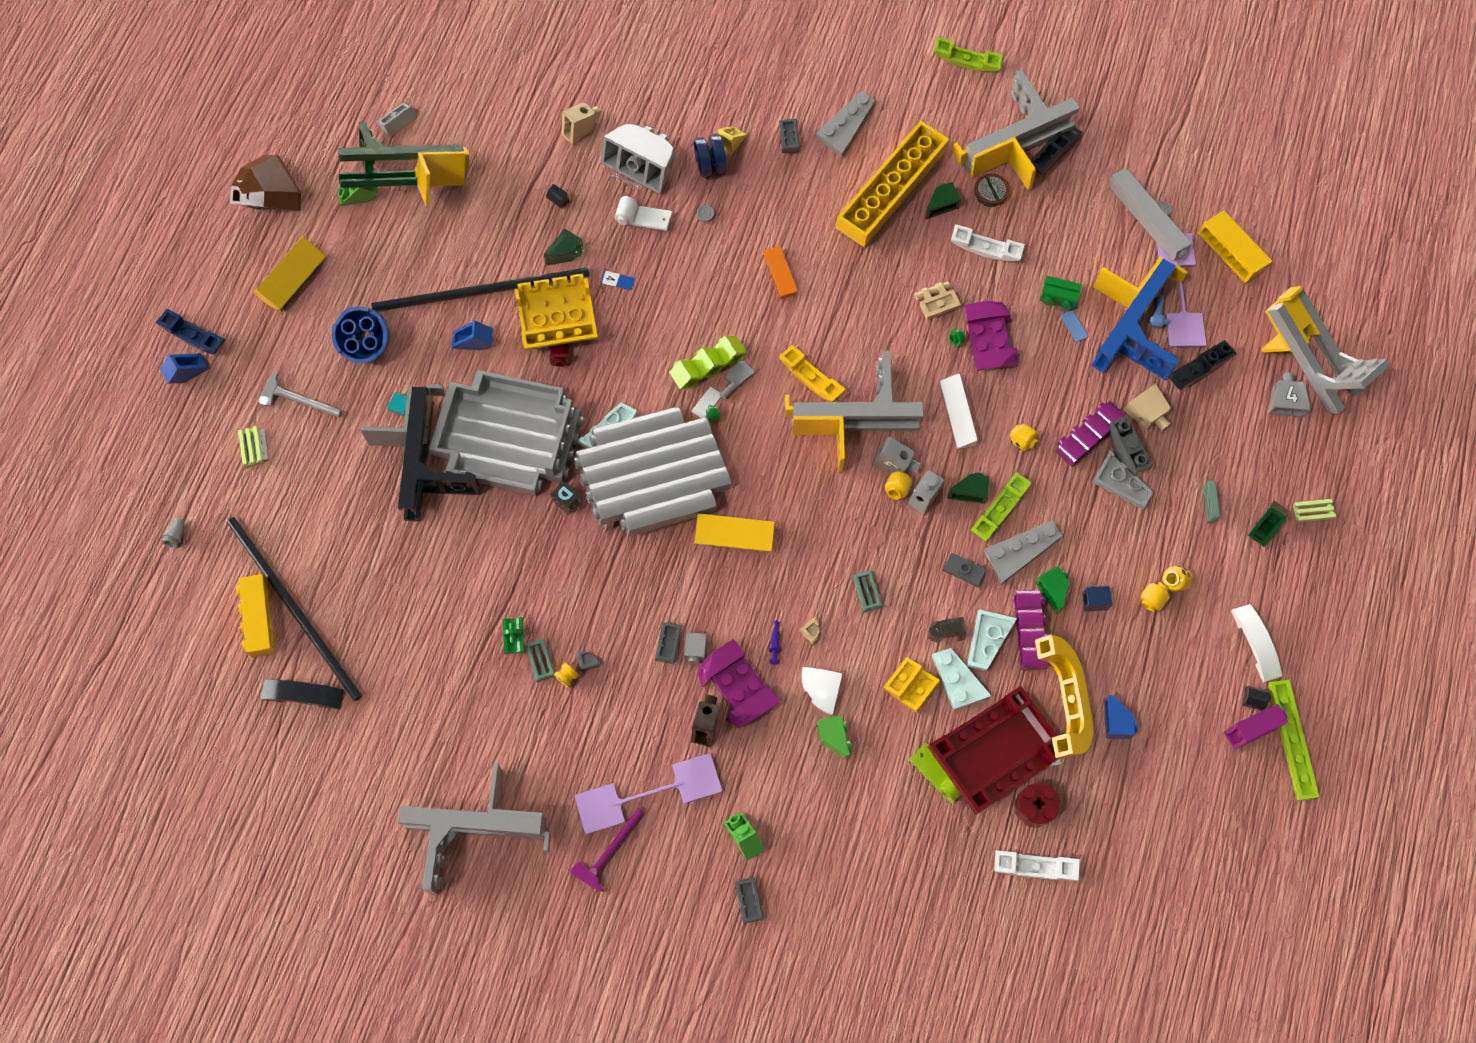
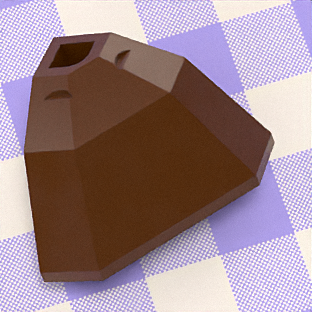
[230,155,301,211]

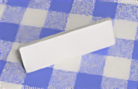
[940,374,977,449]

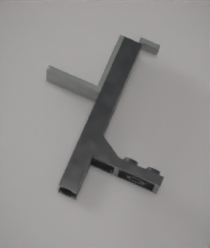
[361,384,481,522]

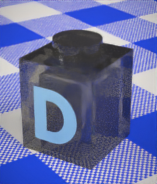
[550,481,582,515]

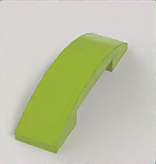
[933,37,1003,71]
[970,472,1032,542]

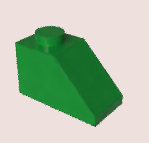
[1035,566,1069,614]

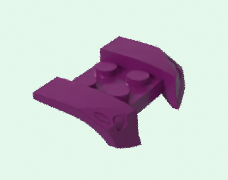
[964,301,1019,371]
[698,639,780,728]

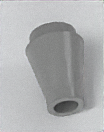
[162,518,185,548]

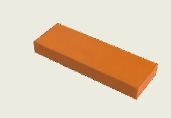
[763,246,798,299]

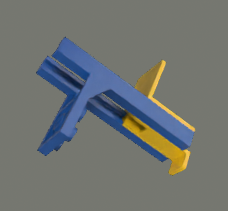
[1091,257,1188,381]

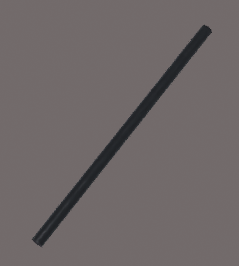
[371,267,589,311]
[227,517,362,702]

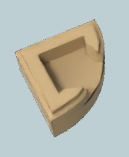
[800,617,820,645]

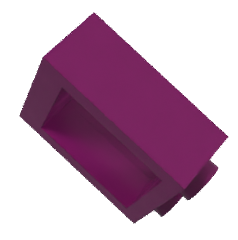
[1224,704,1288,750]

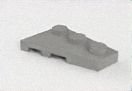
[1092,450,1153,510]

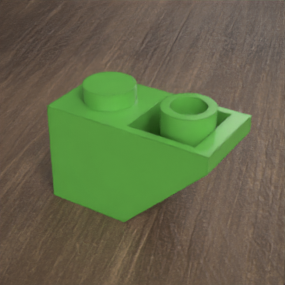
[338,187,378,206]
[816,716,852,759]
[723,812,764,861]

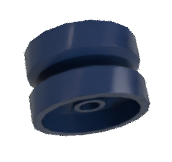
[693,133,727,178]

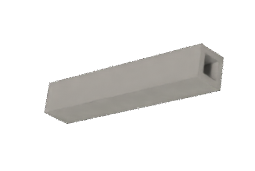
[1108,168,1192,262]

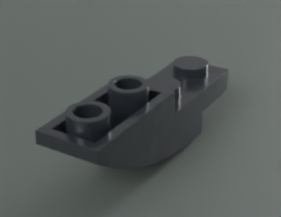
[1168,340,1237,390]

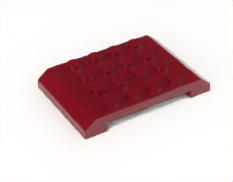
[927,686,1060,815]

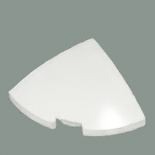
[802,667,842,715]

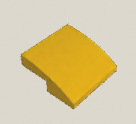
[884,657,940,714]

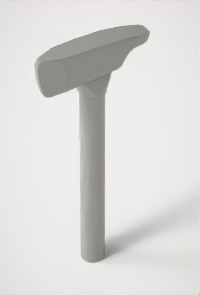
[259,371,342,417]

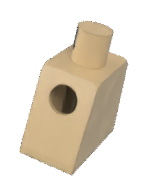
[561,103,601,145]
[1124,384,1171,431]

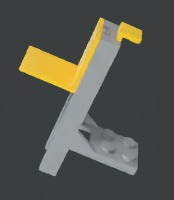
[952,70,1080,190]
[1261,286,1390,414]
[785,351,923,472]

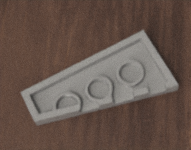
[816,90,875,157]
[984,520,1062,584]

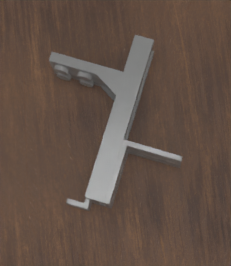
[398,763,551,895]

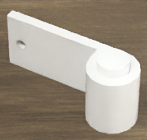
[615,196,673,231]

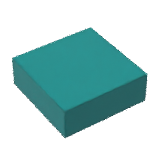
[387,392,407,417]

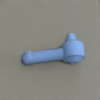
[1150,294,1169,328]

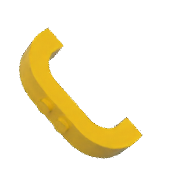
[1035,635,1093,758]

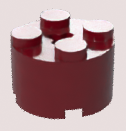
[1014,783,1060,828]

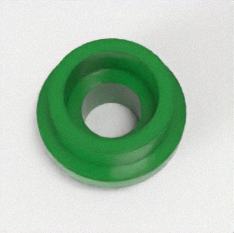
[949,328,965,347]
[706,405,720,423]

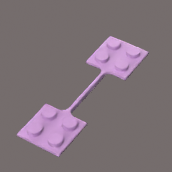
[1157,233,1207,347]
[574,753,722,835]

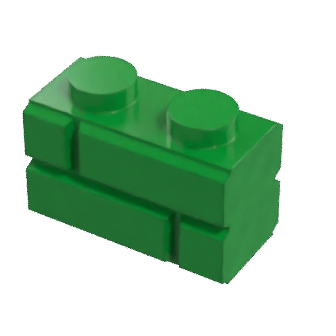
[1039,275,1082,310]

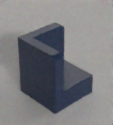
[1082,586,1112,611]

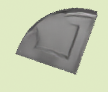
[576,651,600,671]

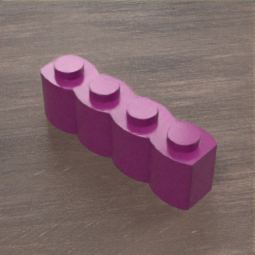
[1056,401,1126,467]
[1014,590,1050,670]

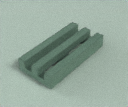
[1203,481,1220,523]
[852,570,882,612]
[525,638,555,682]

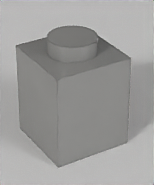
[684,632,706,664]

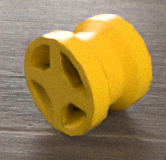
[554,663,579,688]

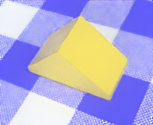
[717,126,747,155]

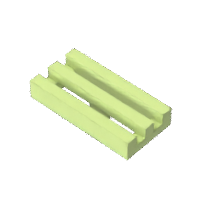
[238,426,264,467]
[1293,499,1336,522]

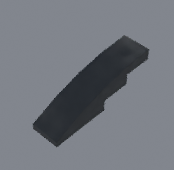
[1031,127,1083,175]

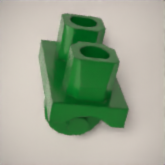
[502,617,525,654]

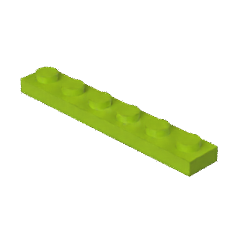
[1268,679,1319,801]

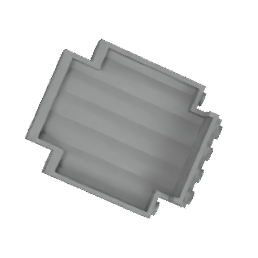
[429,370,584,496]
[574,407,731,537]

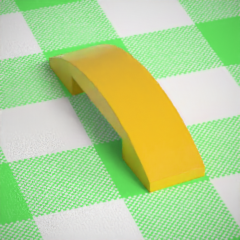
[779,345,845,402]

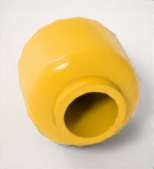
[1010,424,1039,452]
[885,471,912,500]
[1163,566,1193,592]
[1140,582,1170,612]

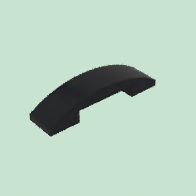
[260,680,344,710]

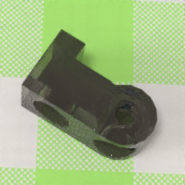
[928,617,967,642]

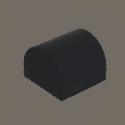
[546,184,569,208]
[1243,686,1269,711]

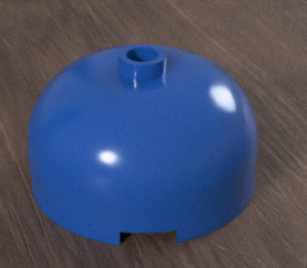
[331,307,391,363]

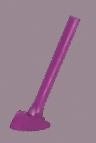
[570,808,644,892]

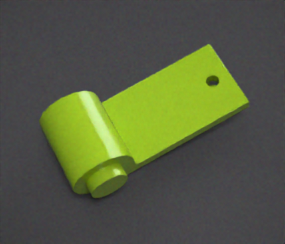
[908,742,961,803]

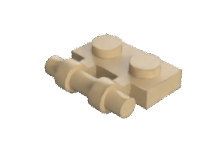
[914,281,961,320]

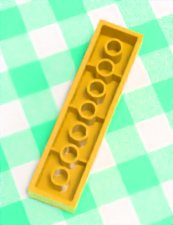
[836,120,949,247]

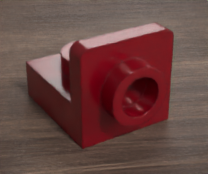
[549,343,570,367]

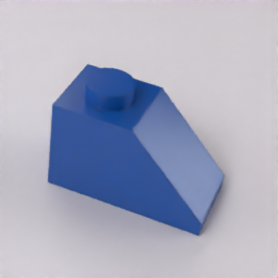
[451,320,493,350]
[160,353,209,384]
[1104,695,1137,739]

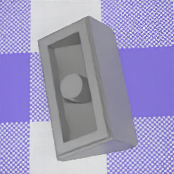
[377,103,417,136]

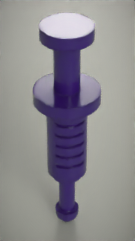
[769,620,781,665]

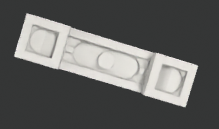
[951,224,1025,261]
[1231,604,1282,683]
[994,850,1080,881]

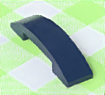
[156,309,225,355]

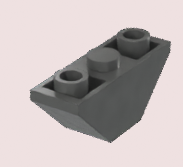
[1110,415,1153,473]

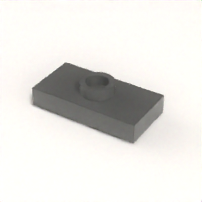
[779,119,800,153]
[943,553,986,587]
[655,622,682,664]
[734,877,764,924]

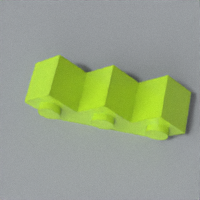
[669,335,747,389]

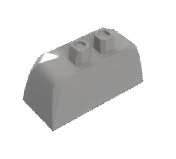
[601,124,675,193]

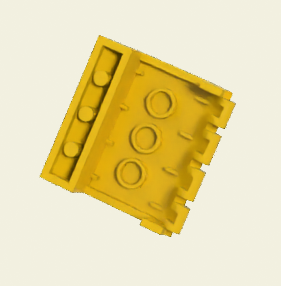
[515,274,598,350]

